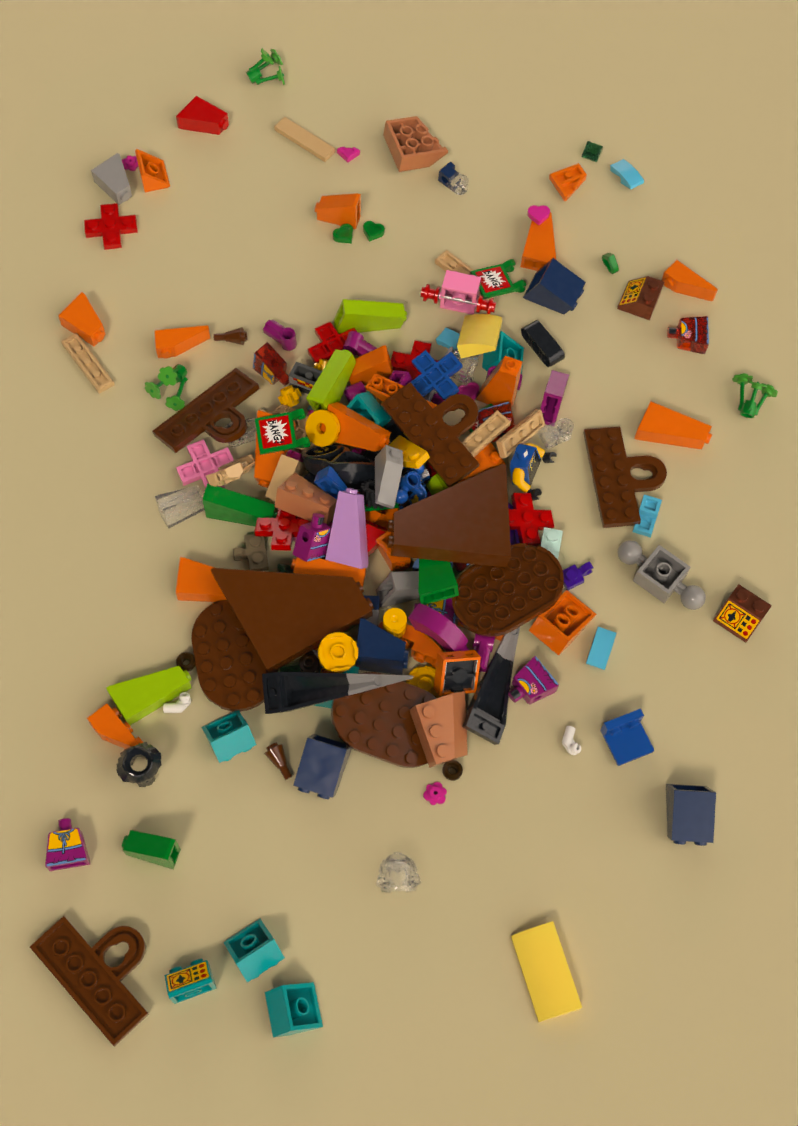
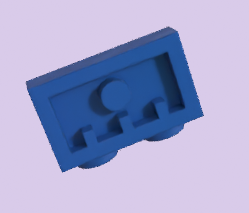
[600,708,654,766]

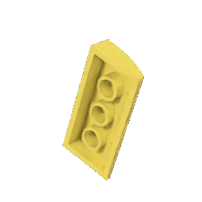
[457,314,502,359]
[511,921,582,1023]

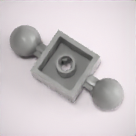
[618,540,706,610]

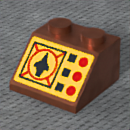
[617,276,664,320]
[713,584,772,643]

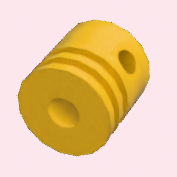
[383,608,407,638]

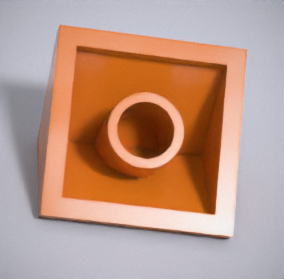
[135,149,170,192]

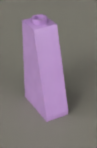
[325,488,369,569]

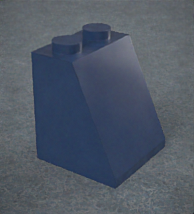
[523,258,586,315]
[355,618,409,675]
[293,734,352,799]
[666,784,716,846]

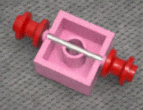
[420,270,496,314]

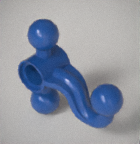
[395,464,427,504]

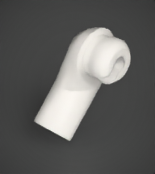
[163,692,191,713]
[562,726,581,755]

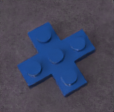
[411,350,463,400]

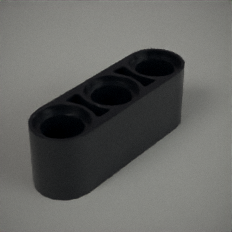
[521,320,565,367]

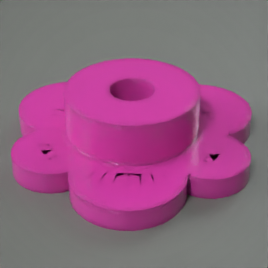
[122,155,138,171]
[423,782,447,805]

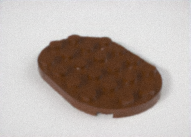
[452,543,564,637]
[191,600,278,712]
[331,672,437,768]

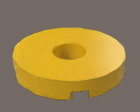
[305,409,340,447]

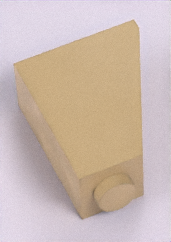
[265,454,306,504]

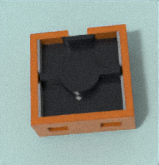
[433,650,481,696]

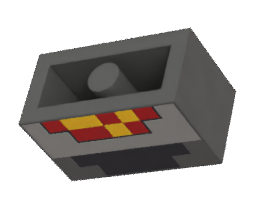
[289,362,322,394]

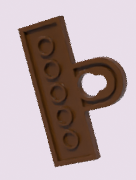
[152,368,260,453]
[381,382,479,487]
[583,426,667,528]
[30,916,149,1047]

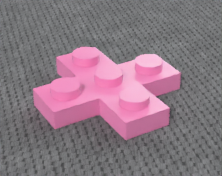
[176,439,234,489]

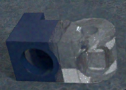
[438,162,469,195]

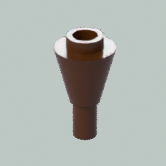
[214,327,247,345]
[264,742,292,780]

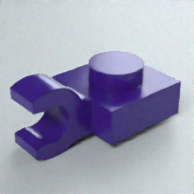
[563,561,594,590]

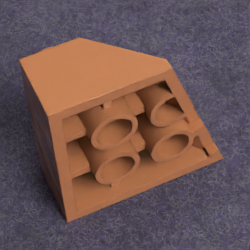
[383,116,448,172]
[275,473,337,525]
[409,691,468,768]

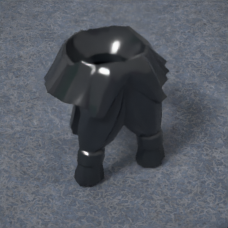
[116,742,161,787]

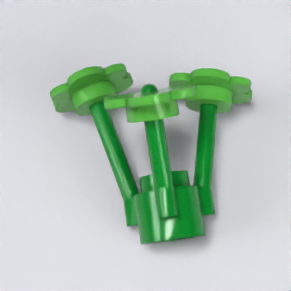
[246,48,285,85]
[145,364,188,411]
[732,373,778,418]

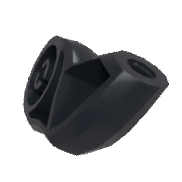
[302,443,375,489]

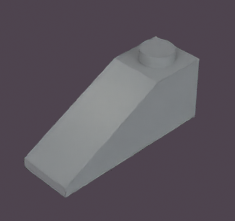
[375,445,403,509]

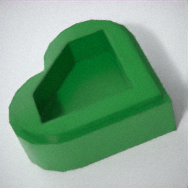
[363,221,385,242]
[333,224,353,244]
[602,253,619,274]

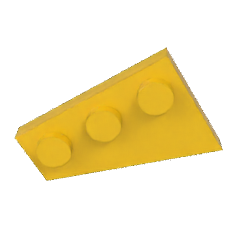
[388,435,430,469]

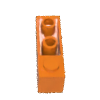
[87,704,143,749]

